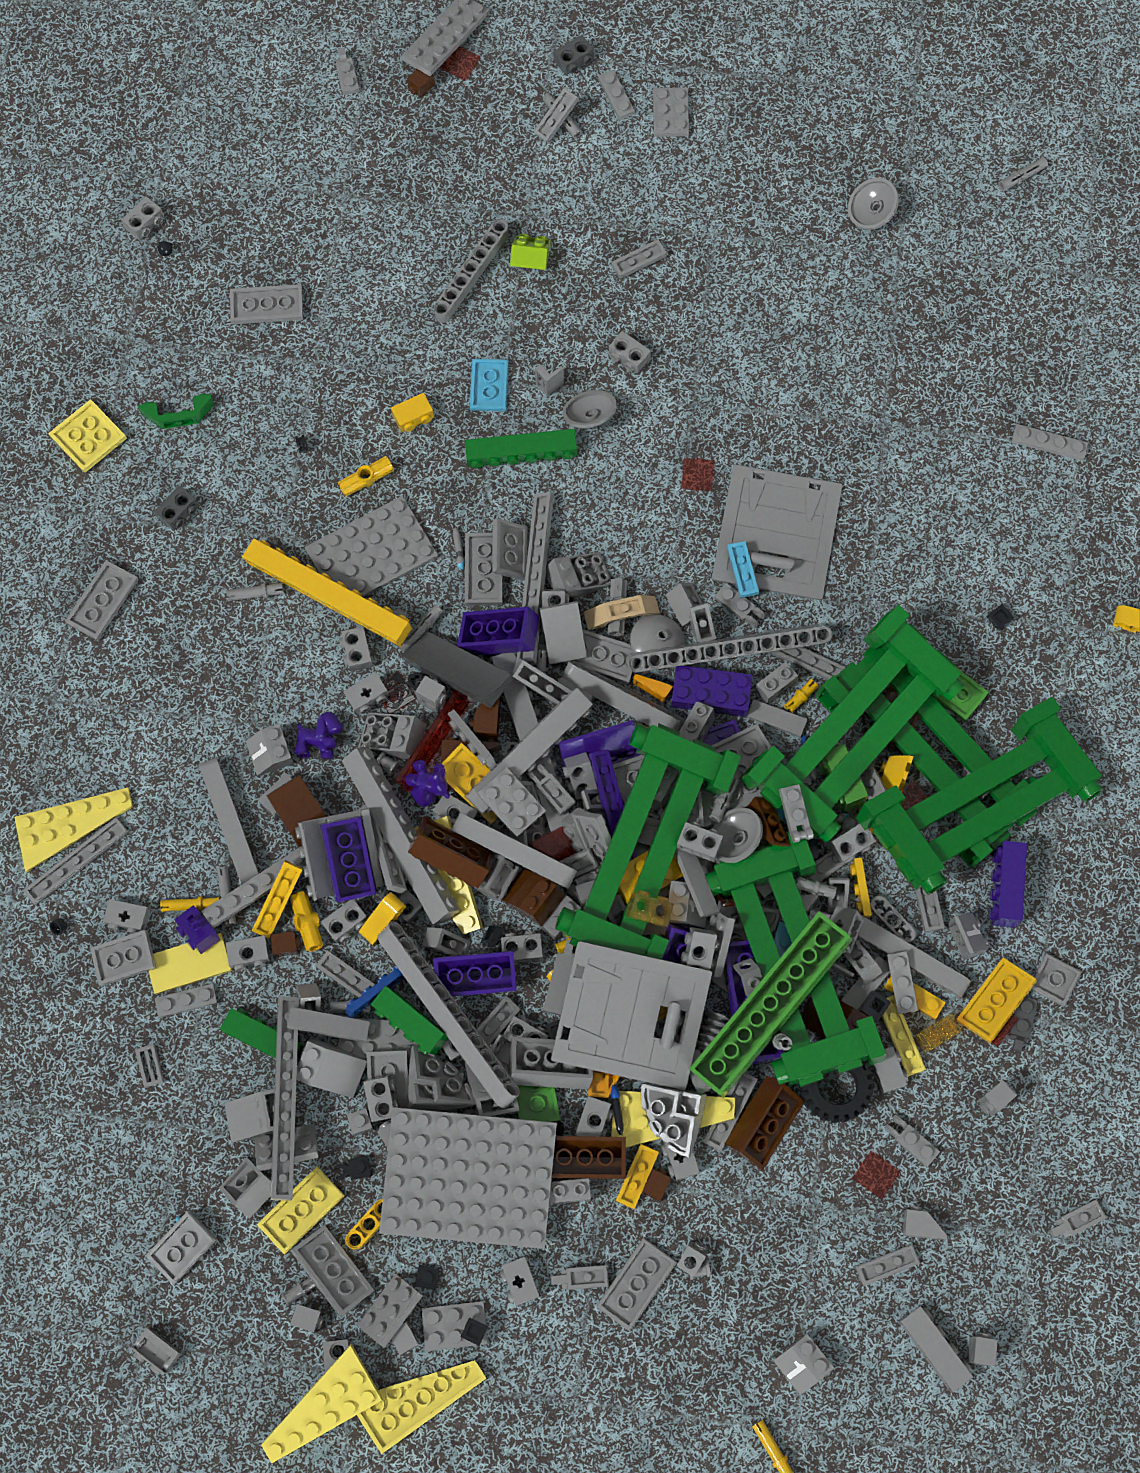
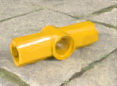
[338,456,394,497]
[290,891,324,952]

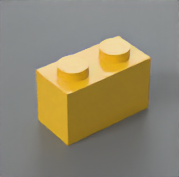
[391,393,434,433]

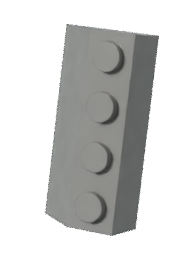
[509,1037,593,1090]

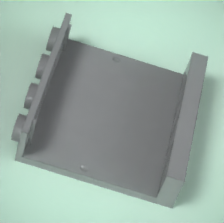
[295,808,384,901]

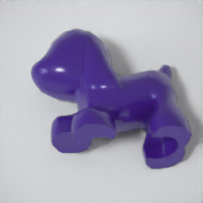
[295,712,343,759]
[405,760,450,807]

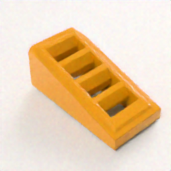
[633,674,673,703]

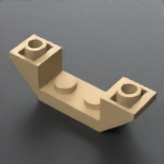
[583,595,660,630]

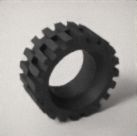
[799,1061,874,1124]

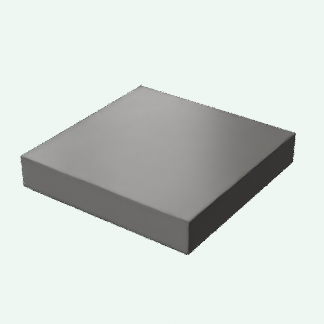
[1031,953,1082,1007]

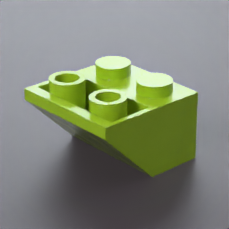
[510,234,551,270]

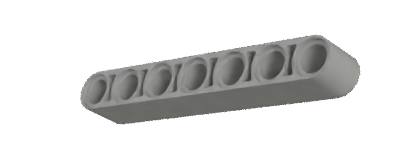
[434,219,508,323]
[561,660,685,732]
[199,757,259,884]
[451,812,577,889]
[857,915,971,999]

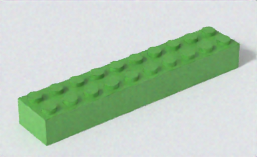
[689,911,853,1098]

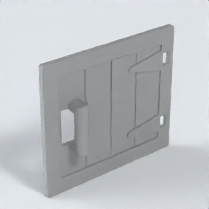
[712,464,842,600]
[551,941,712,1090]

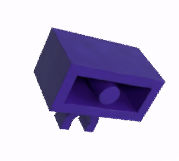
[174,905,220,954]

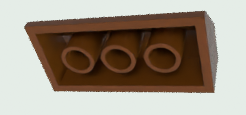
[408,816,493,888]
[725,1076,805,1170]
[552,1136,626,1179]

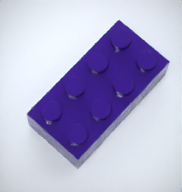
[457,607,540,655]
[671,666,752,717]
[320,816,376,903]
[989,840,1027,928]

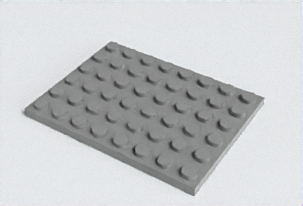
[379,1107,557,1249]

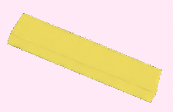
[882,995,926,1077]

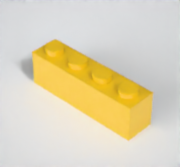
[869,755,913,835]

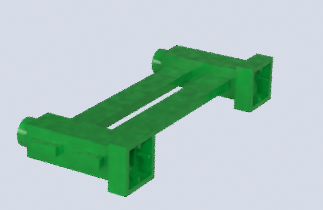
[739,605,964,843]
[815,646,1038,869]
[856,697,1103,895]
[555,723,741,960]
[705,828,887,1087]

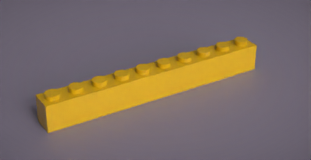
[242,538,412,647]

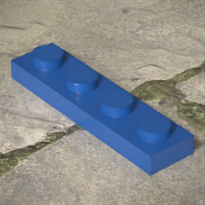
[346,966,405,1018]

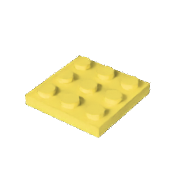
[48,399,127,473]

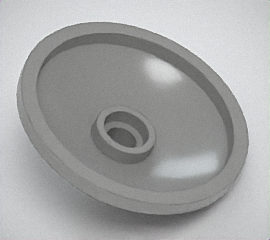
[848,178,899,230]
[563,390,617,429]
[630,614,686,664]
[709,808,763,863]

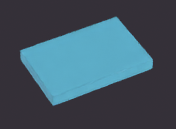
[470,359,508,411]

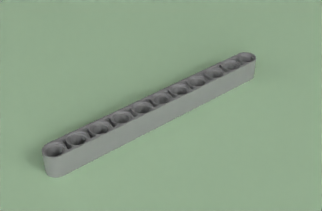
[625,624,832,672]
[378,921,520,1108]

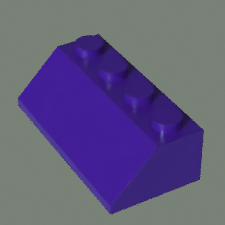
[559,720,637,770]
[433,951,517,996]

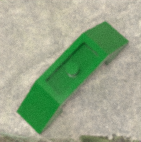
[138,394,214,429]

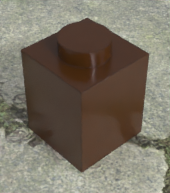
[407,69,435,98]
[271,931,301,957]
[642,1168,671,1202]

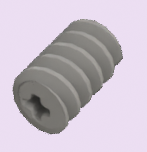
[696,1011,730,1053]

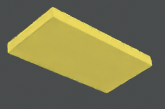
[149,933,232,995]
[257,1166,345,1255]

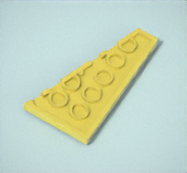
[14,788,133,873]
[414,816,483,934]
[611,1091,736,1148]
[261,1344,382,1463]
[357,1360,487,1454]

